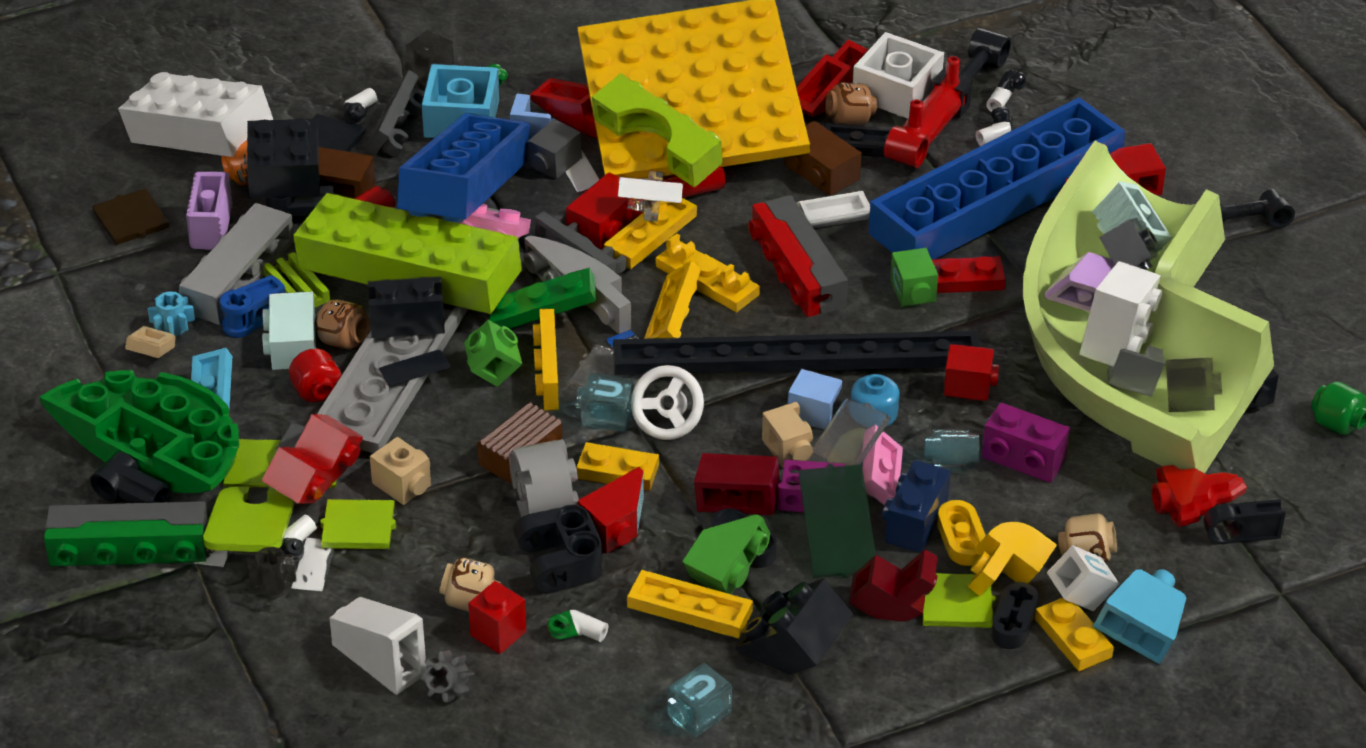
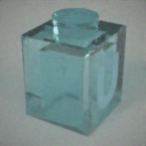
[576,373,634,432]
[667,663,732,738]

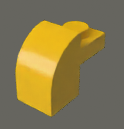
[967,522,1057,596]

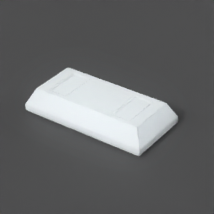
[797,191,870,229]

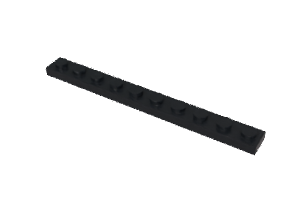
[613,331,980,375]

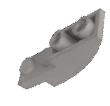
[523,235,631,334]

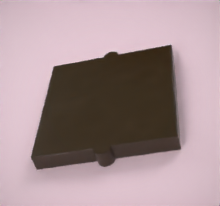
[92,188,169,245]

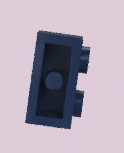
[882,460,951,553]

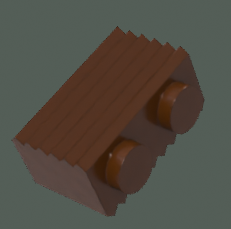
[477,402,562,484]

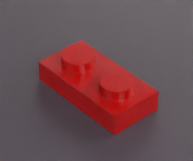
[932,256,1006,293]

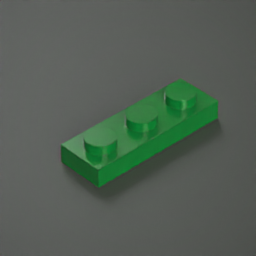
[490,267,596,329]

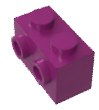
[982,402,1070,483]

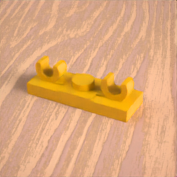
[656,233,760,313]

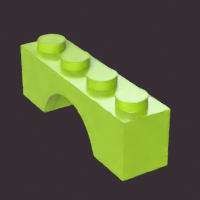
[592,73,723,187]

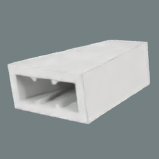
[329,597,427,695]

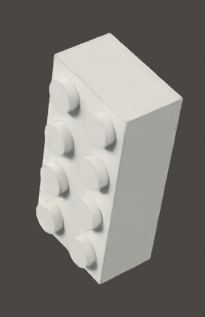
[118,72,273,157]

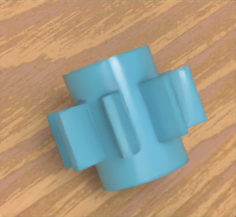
[148,292,195,336]

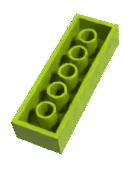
[293,193,522,314]

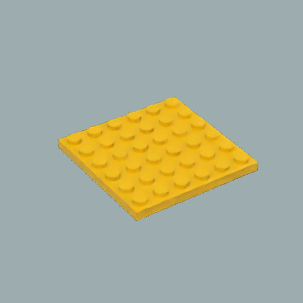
[577,0,810,179]

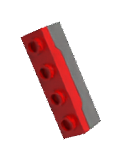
[748,195,848,318]

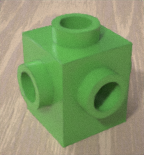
[464,320,522,387]

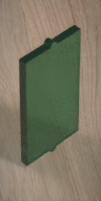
[798,464,876,579]

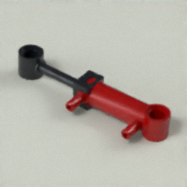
[884,27,1012,168]

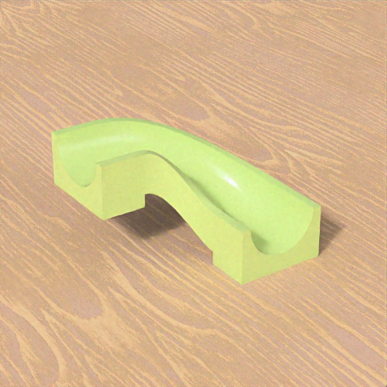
[1023,141,1274,473]

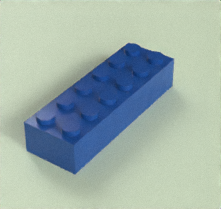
[397,113,530,222]

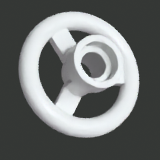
[631,365,704,440]

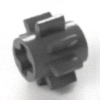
[420,650,474,702]

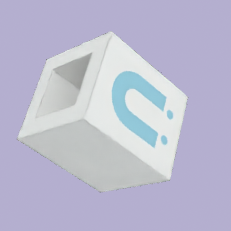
[1047,545,1119,611]

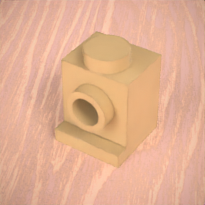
[762,402,813,468]

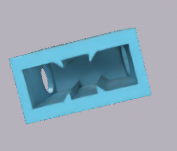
[1093,569,1186,664]

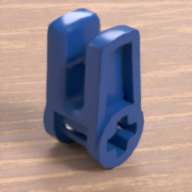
[220,275,285,338]

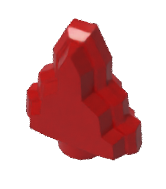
[1151,465,1247,528]

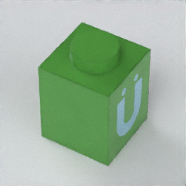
[890,248,938,307]

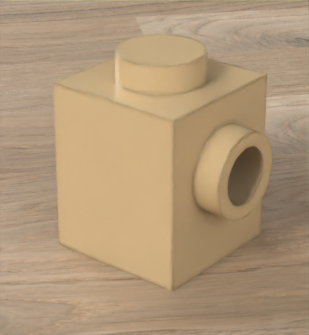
[370,437,431,505]

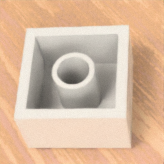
[853,32,944,118]
[1079,261,1162,367]

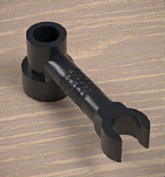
[1220,189,1295,228]

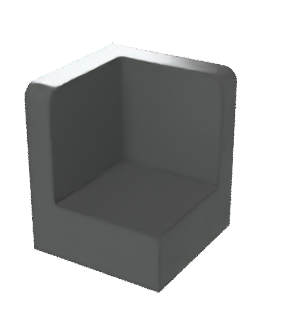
[1107,345,1165,397]

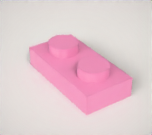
[861,426,903,505]

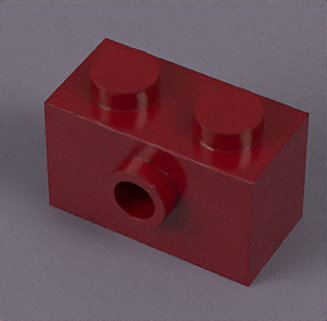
[694,453,780,515]

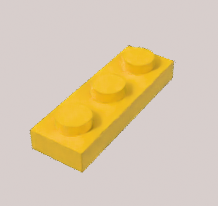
[604,198,697,269]
[644,260,701,339]
[533,309,559,411]
[627,570,753,639]

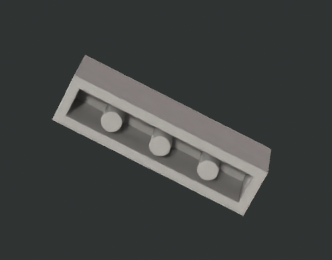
[179,203,294,325]

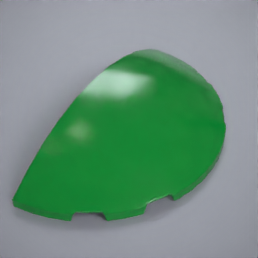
[39,370,239,493]

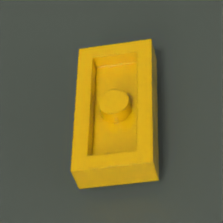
[576,442,659,491]
[1035,598,1114,672]

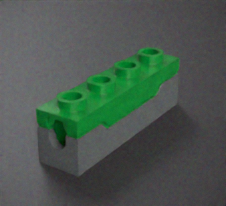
[44,501,208,566]

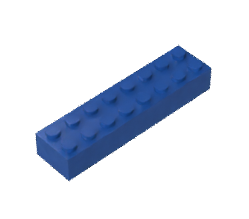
[868,97,1126,259]

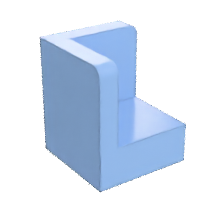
[510,94,556,140]
[788,369,842,430]

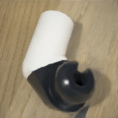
[986,69,1026,112]
[344,88,378,125]
[976,106,1013,146]
[279,515,317,563]

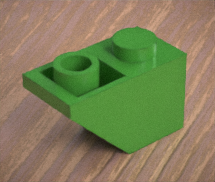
[682,514,770,595]

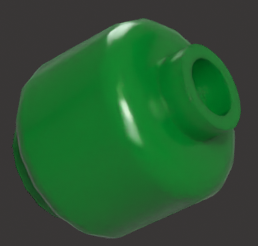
[1311,381,1366,436]

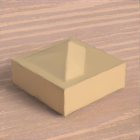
[125,326,176,358]

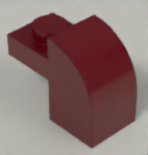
[848,549,938,621]

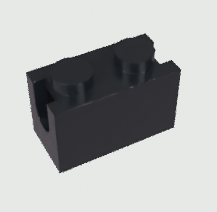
[368,277,445,338]

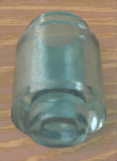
[924,429,979,467]

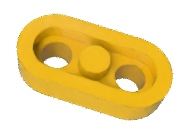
[937,500,986,566]

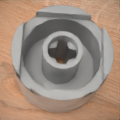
[509,439,579,517]

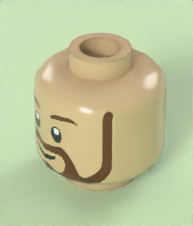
[1058,513,1117,563]
[439,557,501,612]

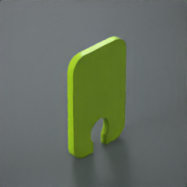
[203,486,295,552]

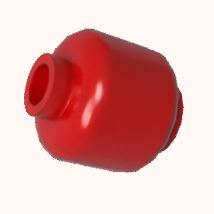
[288,348,342,403]

